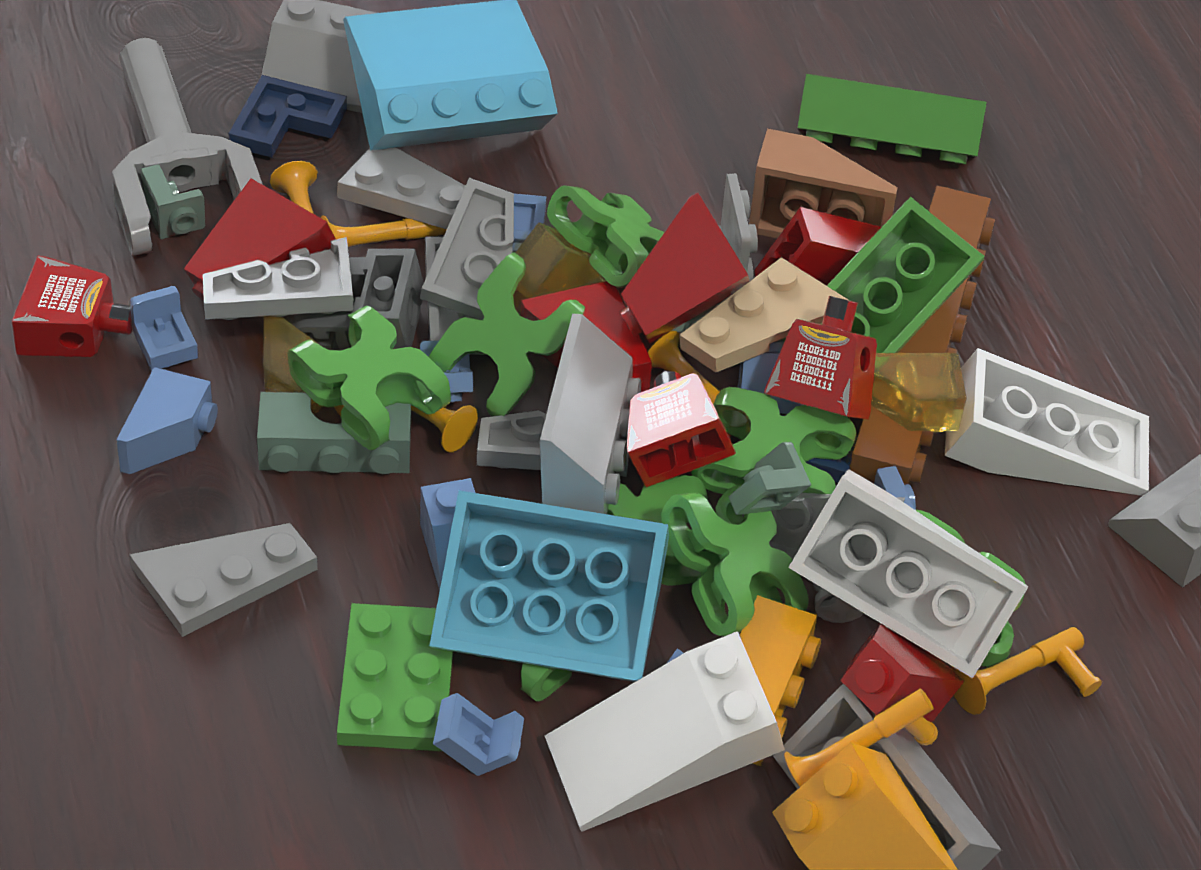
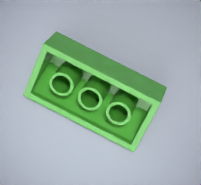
[797,74,987,164]
[781,197,985,378]

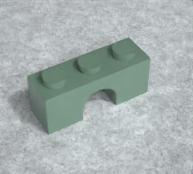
[257,392,411,474]

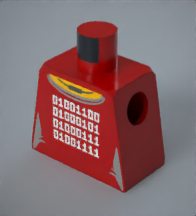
[12,255,133,357]
[764,296,877,420]
[627,371,736,487]

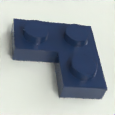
[228,75,347,157]

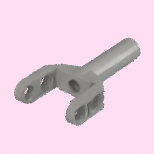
[112,38,263,256]

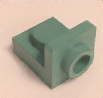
[141,164,205,239]
[728,442,811,515]

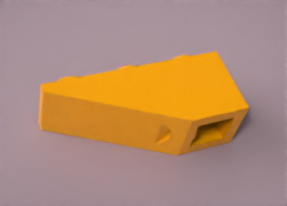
[740,595,821,766]

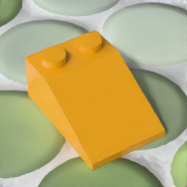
[772,742,958,870]

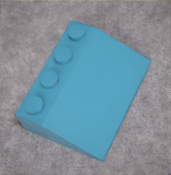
[343,0,558,151]
[429,490,669,682]

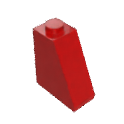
[184,178,336,301]
[619,192,749,344]
[754,207,881,286]
[521,281,652,392]
[840,623,964,722]

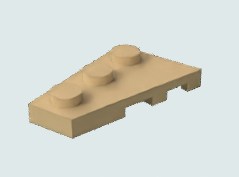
[680,258,848,372]

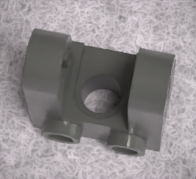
[289,248,424,351]

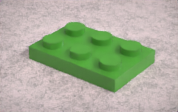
[337,603,453,751]

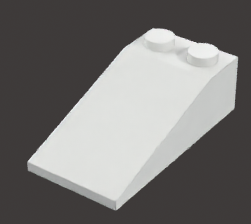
[945,348,1149,496]
[788,469,1028,678]
[545,631,785,832]

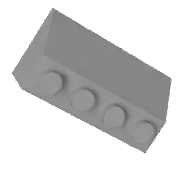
[261,0,376,113]
[540,314,641,514]
[1108,454,1201,588]
[773,684,1001,870]

